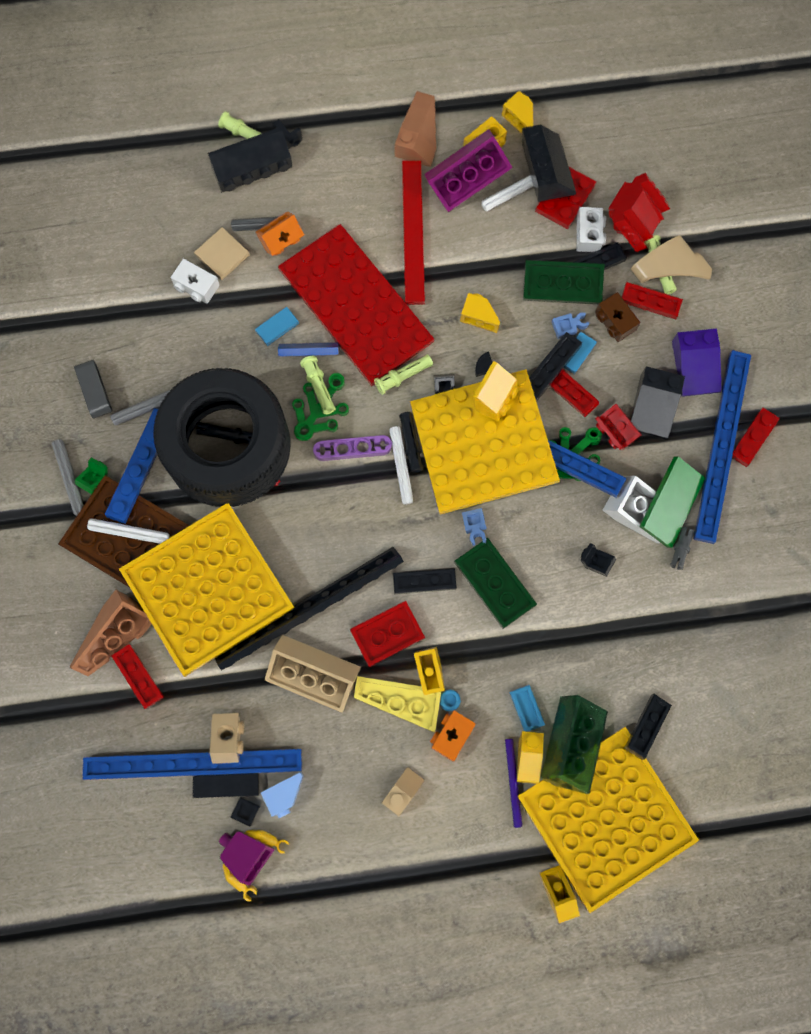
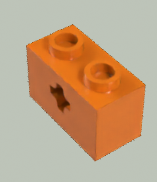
[255,211,304,256]
[430,710,476,762]

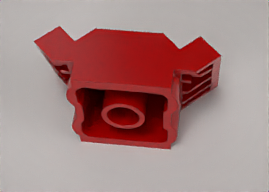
[608,172,670,252]

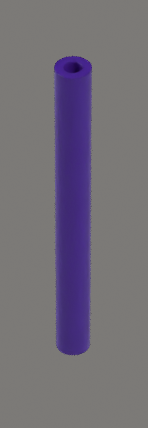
[505,739,522,828]

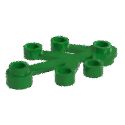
[292,373,349,441]
[549,427,602,481]

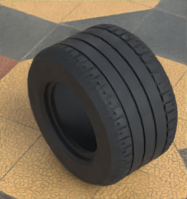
[153,368,291,507]

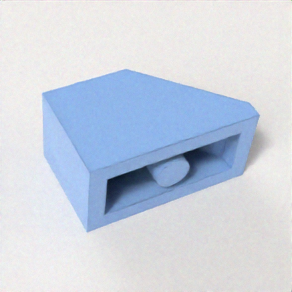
[261,772,304,818]

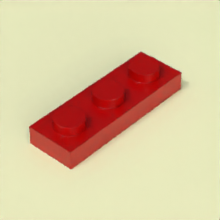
[621,282,683,320]
[549,369,599,417]
[732,407,780,467]
[111,644,164,710]

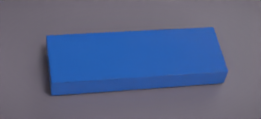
[278,342,339,356]

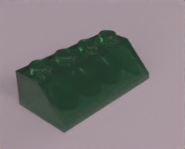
[540,695,608,794]

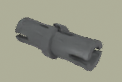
[670,527,694,570]

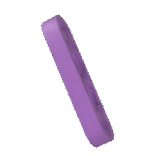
[313,435,392,461]

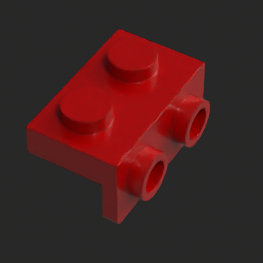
[595,404,642,450]

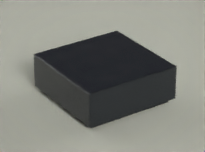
[230,797,260,827]

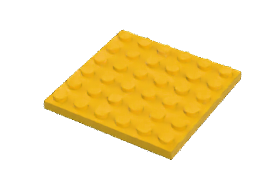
[410,369,560,515]
[119,503,294,677]
[517,727,699,913]

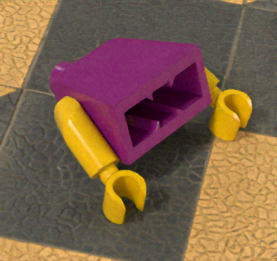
[219,830,289,901]

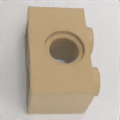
[210,713,244,764]

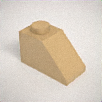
[382,767,425,816]

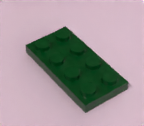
[523,260,605,305]
[454,538,537,629]

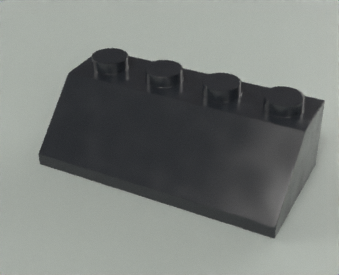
[522,124,576,202]
[208,127,293,193]

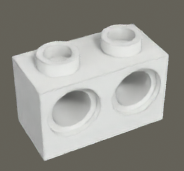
[577,207,606,252]

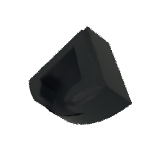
[475,351,493,377]

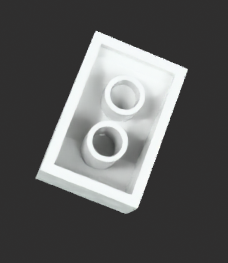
[603,476,660,543]

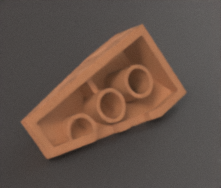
[395,91,436,167]
[70,590,152,676]

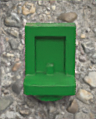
[75,457,108,495]

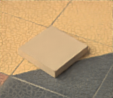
[194,227,250,280]

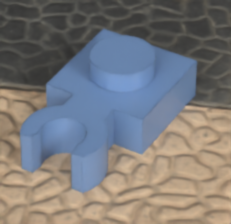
[551,312,589,339]
[462,508,487,546]

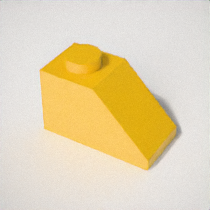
[502,91,533,133]
[460,293,500,333]
[414,646,445,695]
[517,731,544,784]
[540,865,580,923]

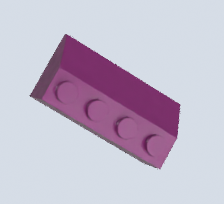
[424,129,513,212]

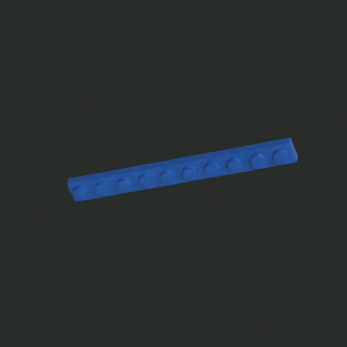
[693,350,751,544]
[82,749,302,780]

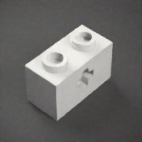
[171,259,220,304]

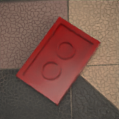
[535,167,597,229]
[350,601,425,667]

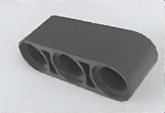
[74,359,113,419]

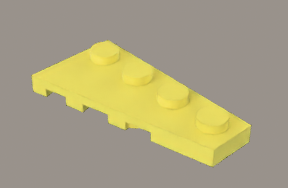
[354,676,441,733]

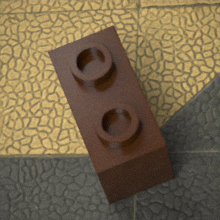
[595,292,641,342]

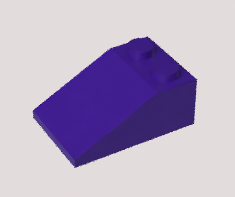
[672,328,722,397]

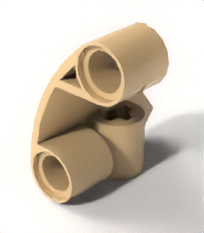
[631,235,712,283]

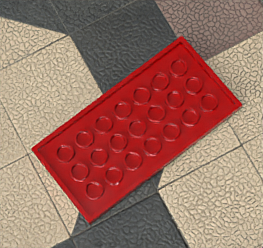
[278,223,435,387]

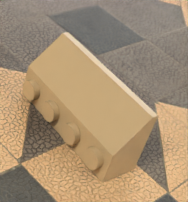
[264,635,361,713]

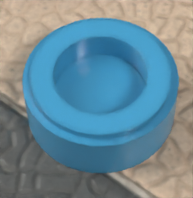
[440,690,461,712]

